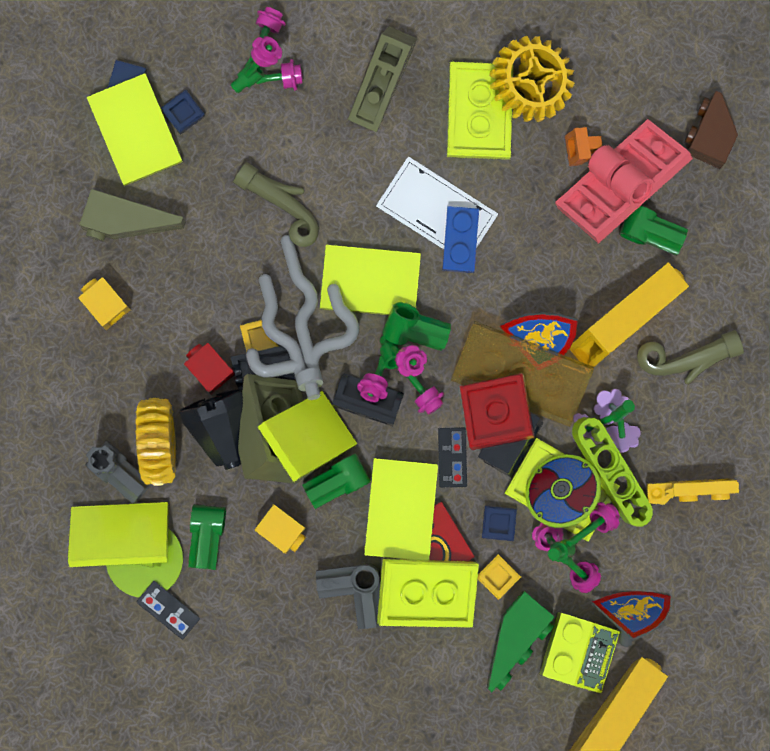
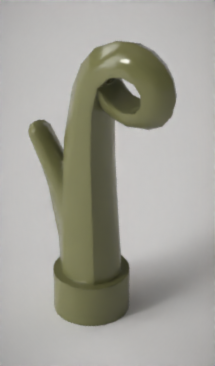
[233,162,319,247]
[637,330,744,385]

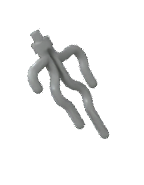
[246,235,359,400]

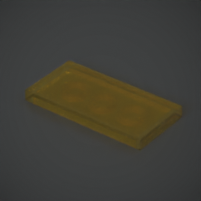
[451,321,594,427]

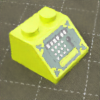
[539,612,620,694]

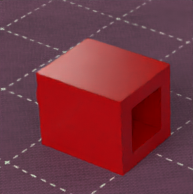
[184,343,235,395]

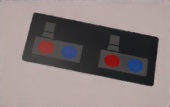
[438,427,467,488]
[137,581,200,640]

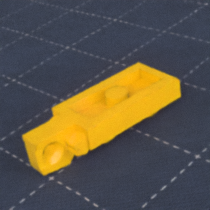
[646,478,739,505]

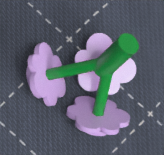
[573,388,641,453]

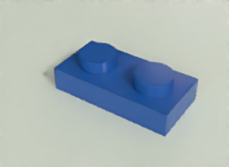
[442,206,479,273]

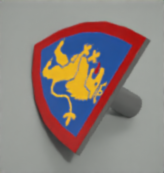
[500,311,578,370]
[592,591,671,647]

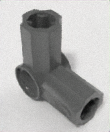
[85,440,151,504]
[316,563,381,629]

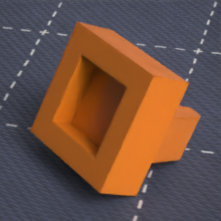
[565,127,603,167]

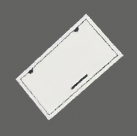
[376,156,498,249]

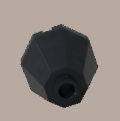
[179,388,243,470]

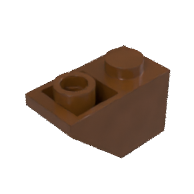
[684,91,738,169]

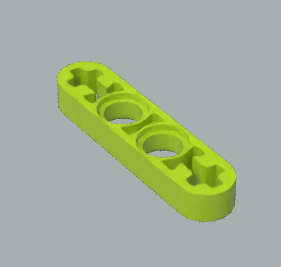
[572,417,653,527]

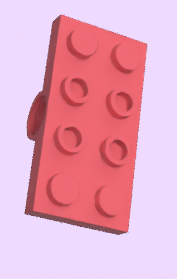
[555,119,692,244]

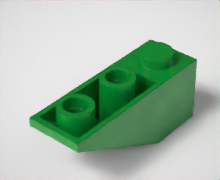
[487,591,554,692]

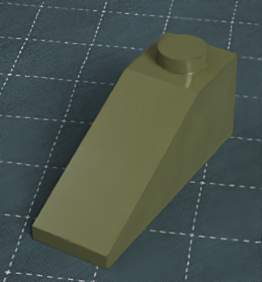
[348,26,417,132]
[80,189,186,242]

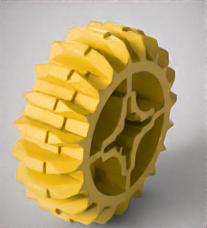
[489,36,575,122]
[135,397,177,486]

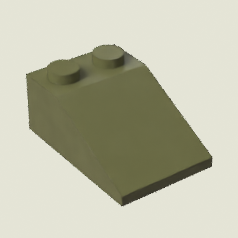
[238,374,314,484]

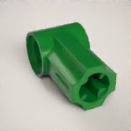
[619,206,688,256]
[382,302,451,351]
[302,454,371,509]
[188,504,226,570]

